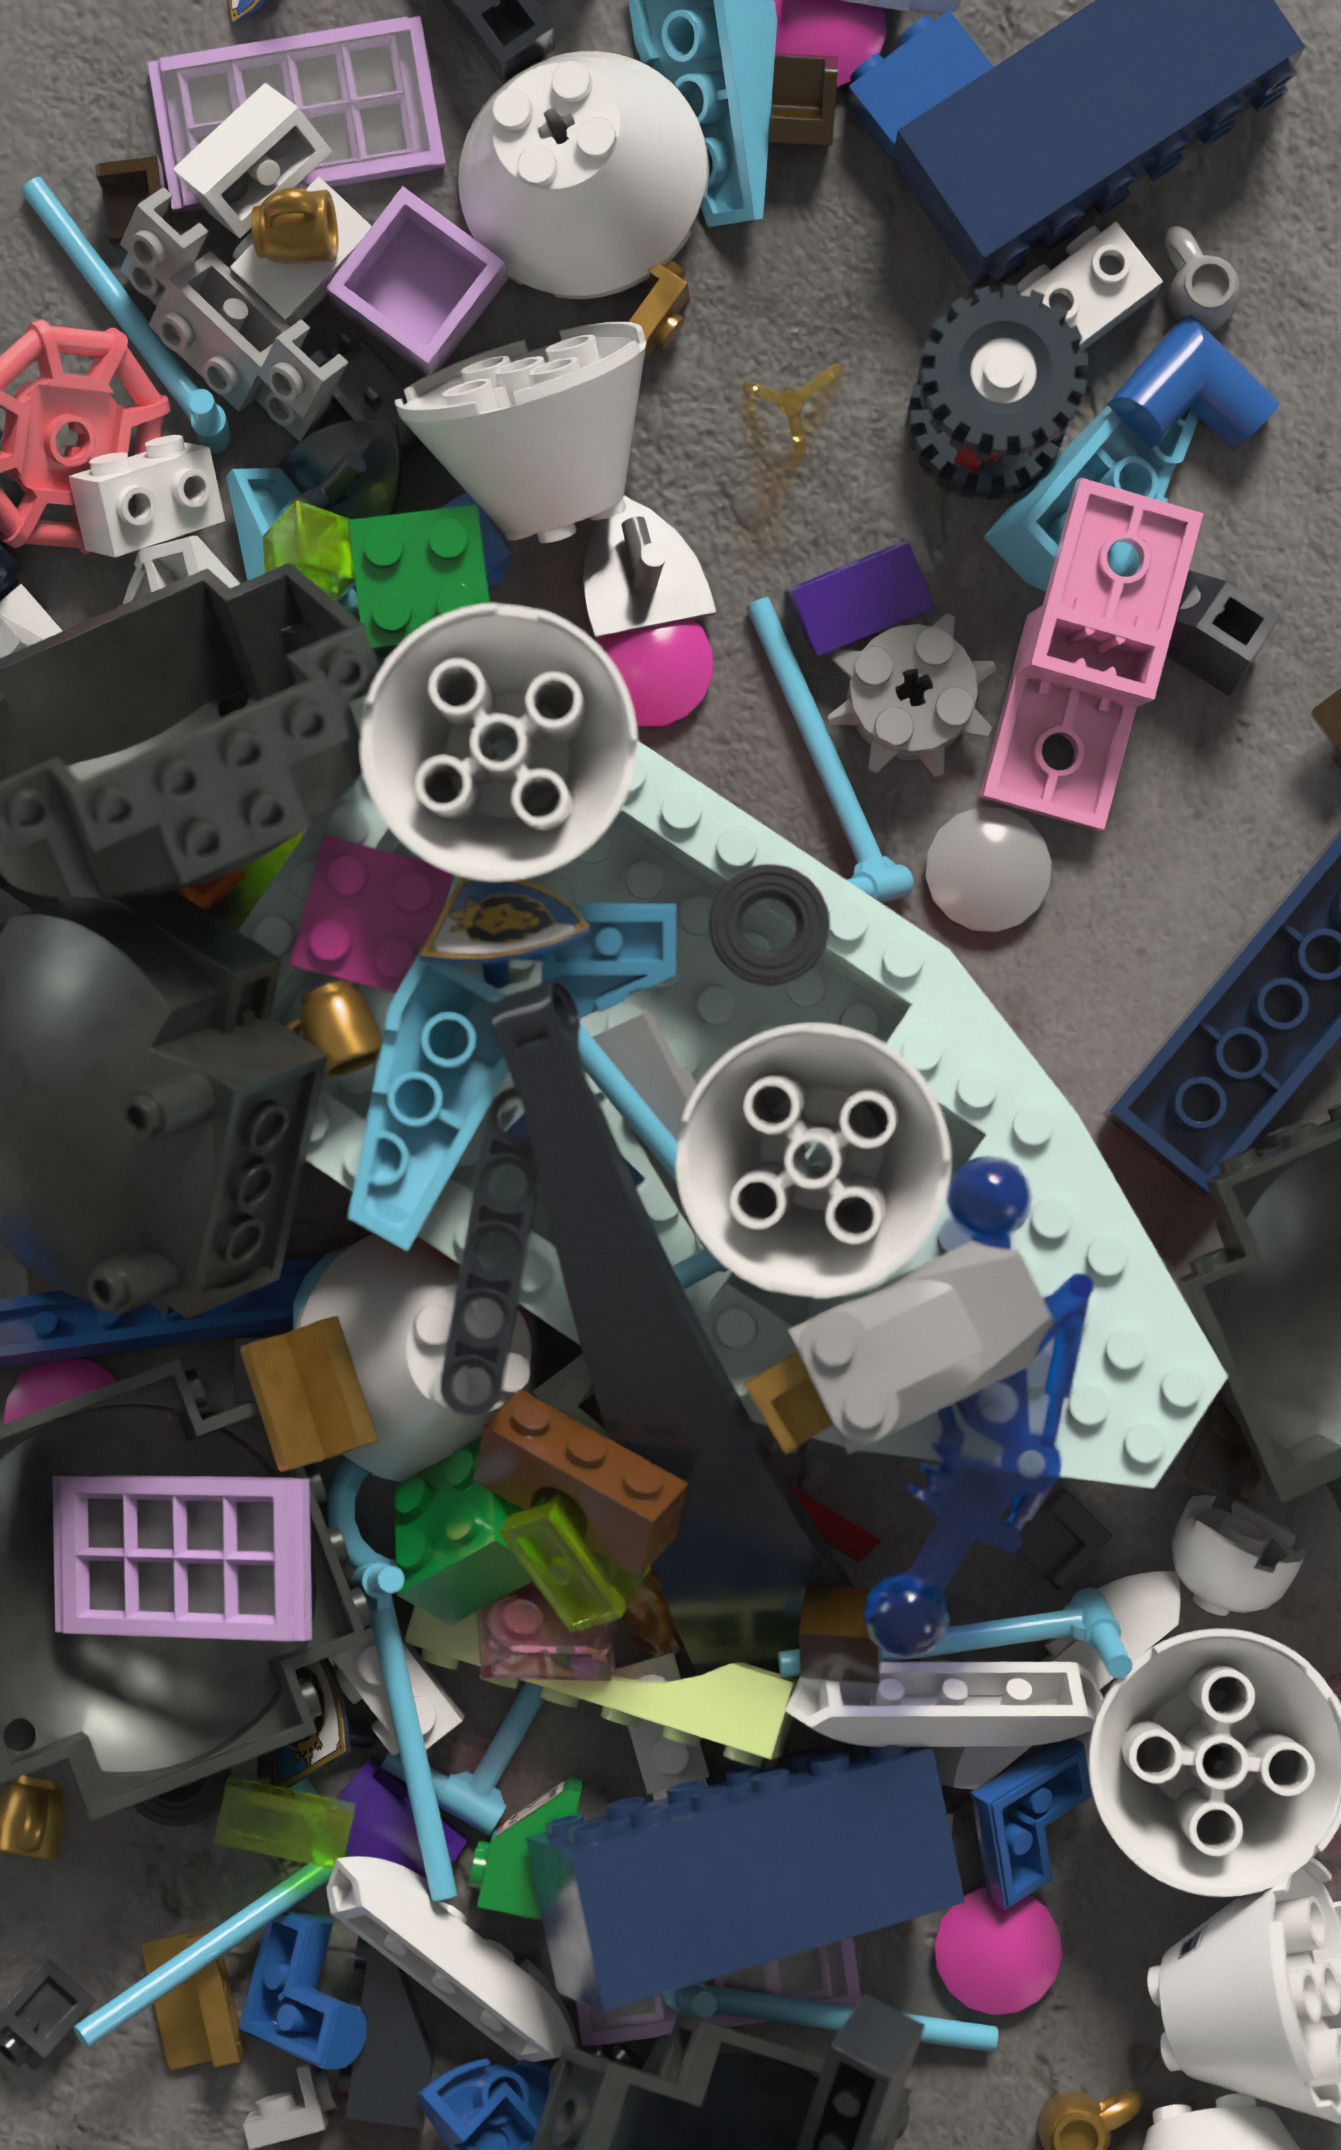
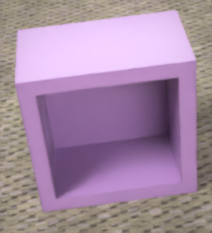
[325,186,508,376]

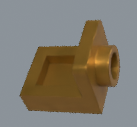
[629,260,690,359]

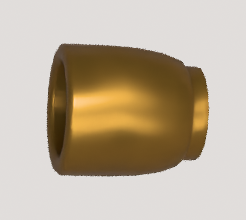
[251,188,339,264]
[286,980,383,1078]
[0,1775,66,1861]
[1037,2089,1144,2150]

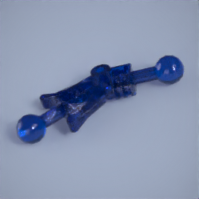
[863,1155,1094,1658]

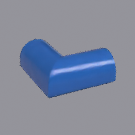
[1107,315,1280,450]
[970,1737,1092,1910]
[238,1907,367,2070]

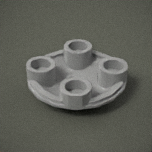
[925,807,1052,932]

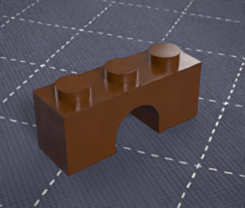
[474,1389,688,1577]

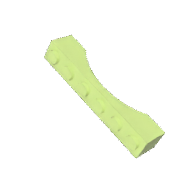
[404,1595,798,1767]

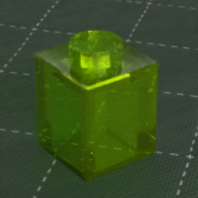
[262,500,355,601]

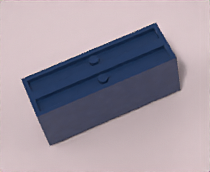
[891,0,1305,287]
[525,1742,965,2012]

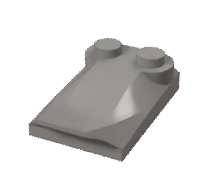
[788,1241,1054,1454]

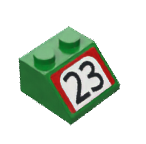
[468,1776,583,1920]

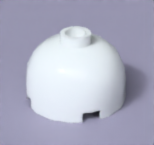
[1172,1495,1307,1616]

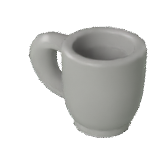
[1164,226,1241,332]

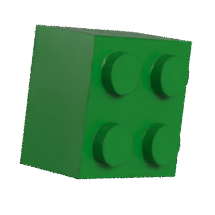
[348,504,491,658]
[394,1437,548,1626]

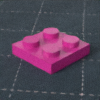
[289,835,454,994]

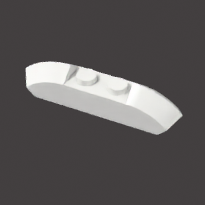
[933,1571,1181,1790]
[785,1662,1104,1747]
[326,1857,581,2062]

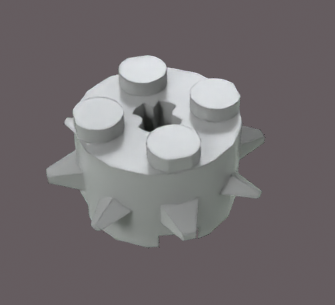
[827,613,996,777]

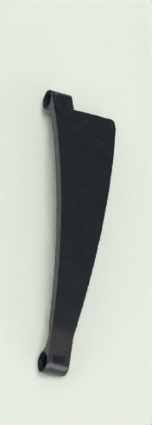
[490,979,921,1678]

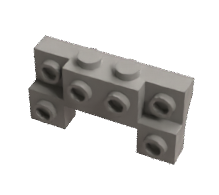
[120,187,349,442]

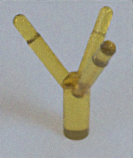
[743,363,843,453]

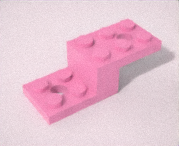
[979,478,1204,831]

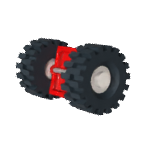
[907,285,1089,500]

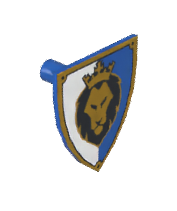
[419,876,590,989]

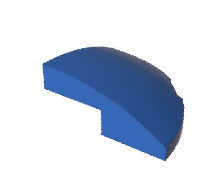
[416,2059,551,2150]

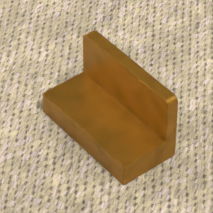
[241,1315,378,1472]
[142,1925,246,2069]

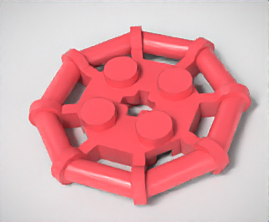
[0,320,171,554]

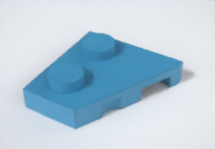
[541,904,676,1019]

